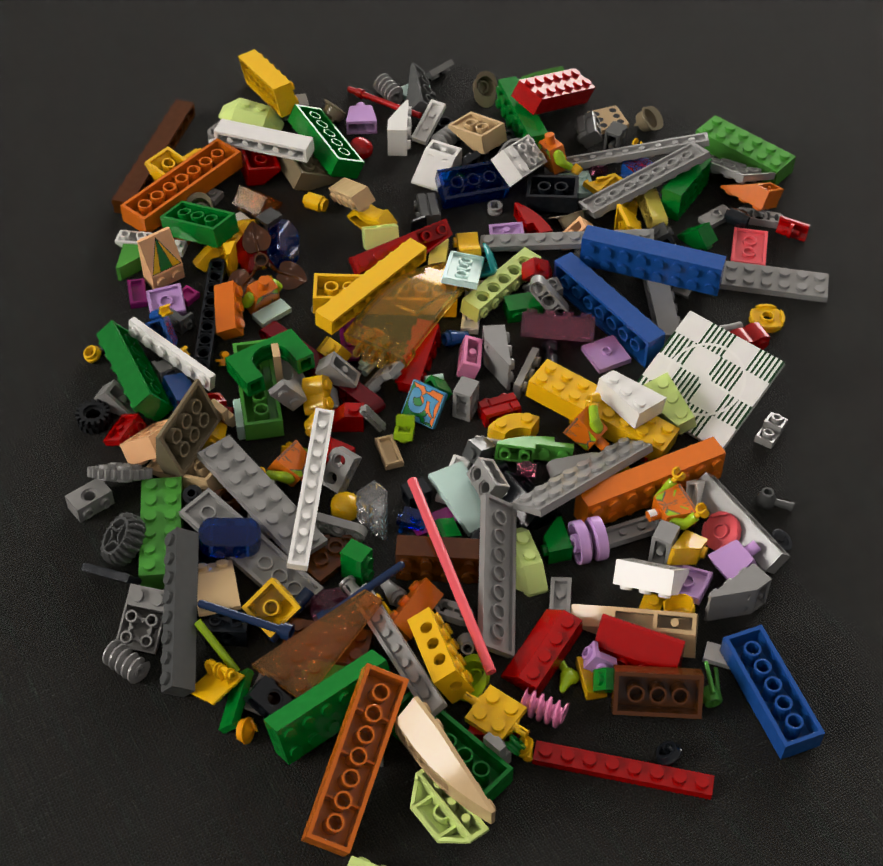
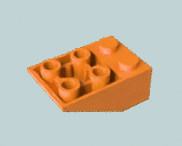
[720,182,784,211]

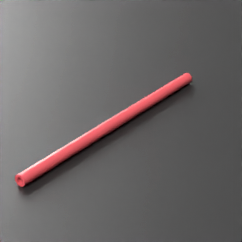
[407,477,496,675]

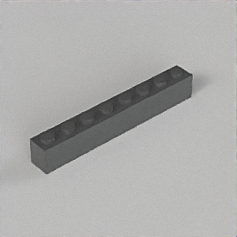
[160,527,199,698]

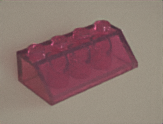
[520,308,595,343]

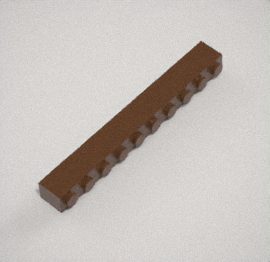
[111,99,196,214]

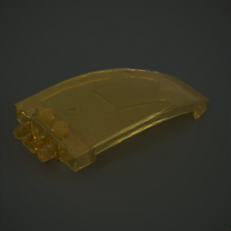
[343,262,471,368]

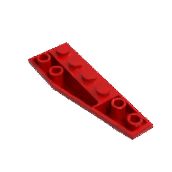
[348,218,453,274]

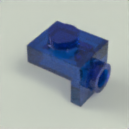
[396,506,425,533]

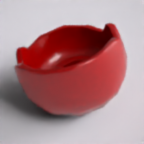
[350,137,373,159]

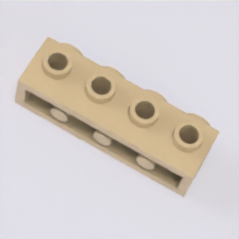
[328,177,376,212]

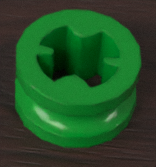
[505,734,526,756]

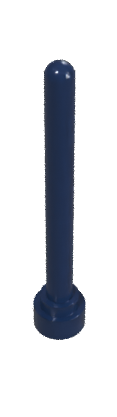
[316,561,405,624]
[197,600,295,641]

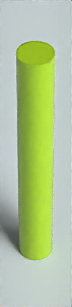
[194,619,240,672]

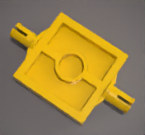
[462,684,530,741]

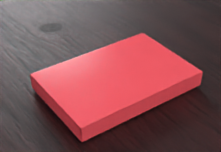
[730,227,768,266]

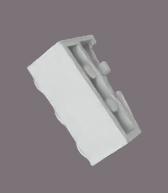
[595,370,667,429]

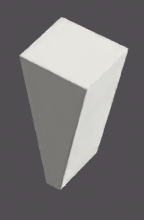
[686,479,705,507]

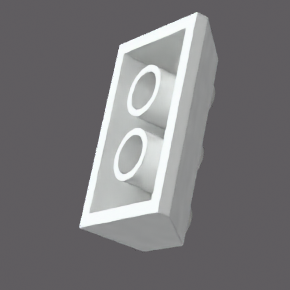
[613,558,690,599]

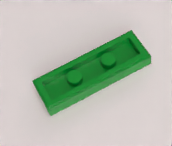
[218,668,254,734]

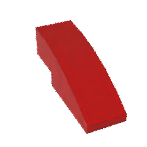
[513,202,553,233]

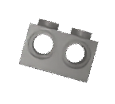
[452,376,479,422]
[322,446,362,493]
[466,457,510,499]

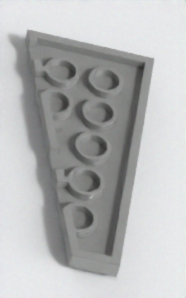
[710,154,776,184]

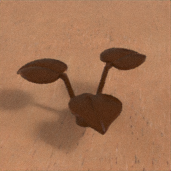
[228,221,307,298]

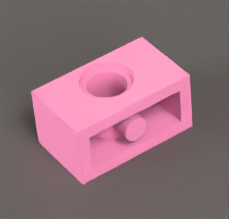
[456,335,483,380]

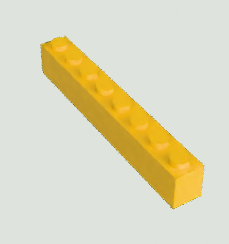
[315,238,427,335]

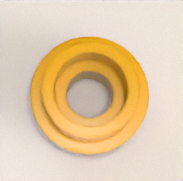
[83,345,101,363]

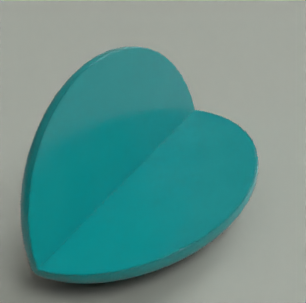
[480,243,498,278]

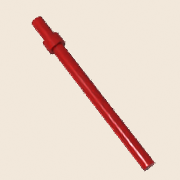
[347,86,422,119]

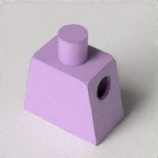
[346,102,377,135]
[708,540,761,580]

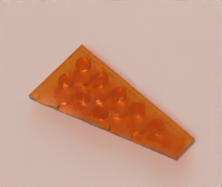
[251,589,382,698]

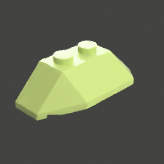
[218,98,284,131]
[516,527,548,597]
[410,769,489,844]

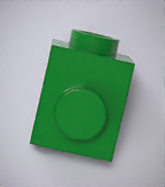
[593,667,614,693]

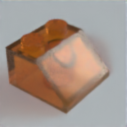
[232,185,283,218]

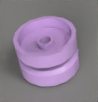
[568,516,610,565]

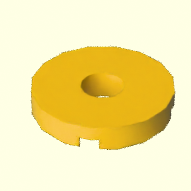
[749,304,785,333]

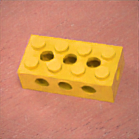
[407,607,475,704]

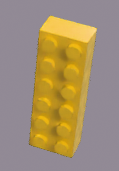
[238,49,299,118]

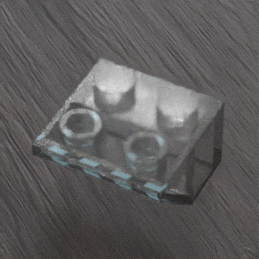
[356,480,388,540]

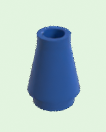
[441,330,470,348]

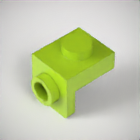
[393,414,415,443]

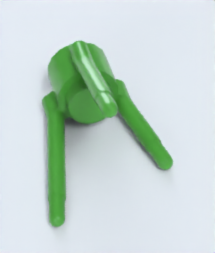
[682,661,723,708]

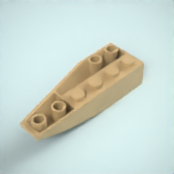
[571,604,699,658]
[395,696,496,824]

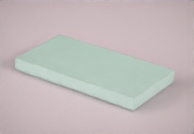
[441,251,485,290]
[428,461,481,537]

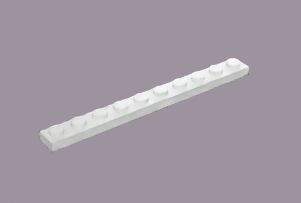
[287,408,335,571]

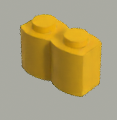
[302,375,334,416]

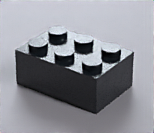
[526,174,579,213]

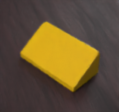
[222,241,238,277]
[575,656,607,701]

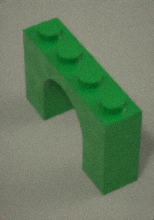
[225,329,315,397]

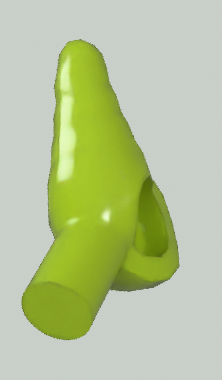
[559,660,580,693]

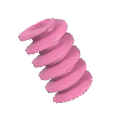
[520,688,569,728]

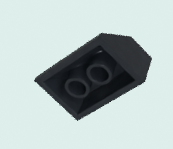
[502,470,562,529]

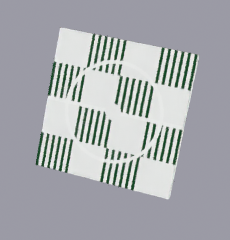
[637,311,785,449]

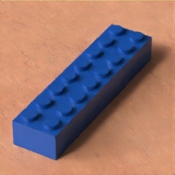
[580,225,727,296]
[553,252,666,368]

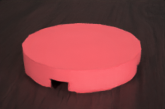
[701,511,742,551]

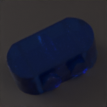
[267,219,300,268]
[198,518,261,558]

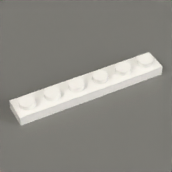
[128,317,216,391]

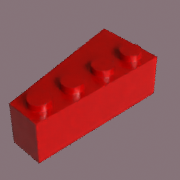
[395,319,442,393]

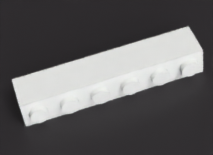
[214,119,315,163]

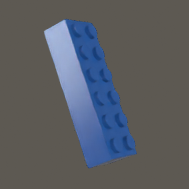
[719,625,825,760]

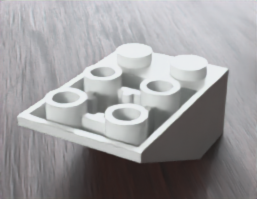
[387,100,412,156]
[491,134,548,187]
[411,139,462,193]

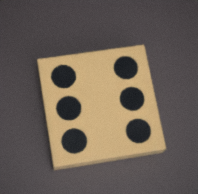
[587,105,629,134]

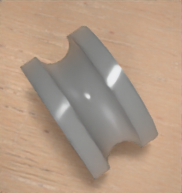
[487,200,503,216]

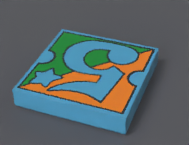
[401,379,448,429]

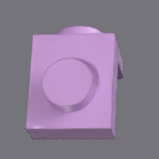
[582,641,617,672]

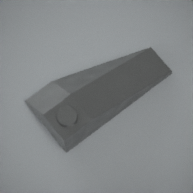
[406,62,443,120]

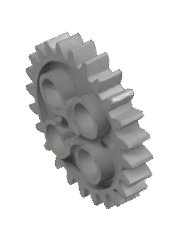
[87,462,153,483]

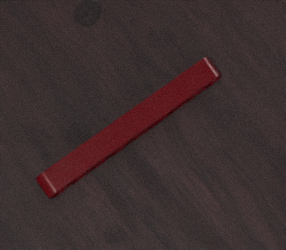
[259,321,386,414]

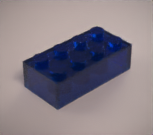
[435,161,510,209]

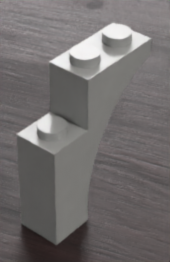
[268,359,307,411]

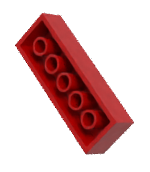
[511,68,596,115]

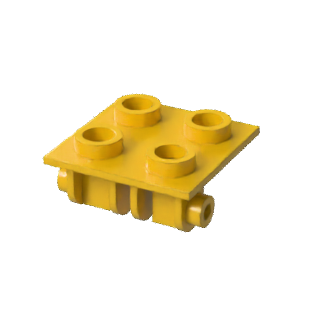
[191,659,245,705]

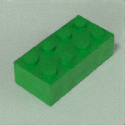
[661,158,712,221]
[160,201,239,248]

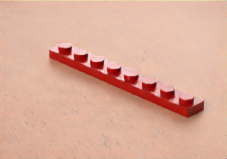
[532,740,715,800]

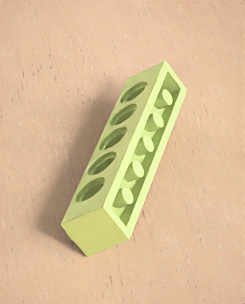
[460,247,541,322]

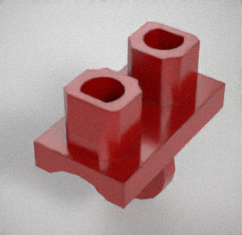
[776,215,810,242]

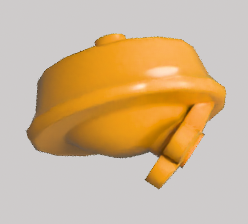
[236,717,258,745]

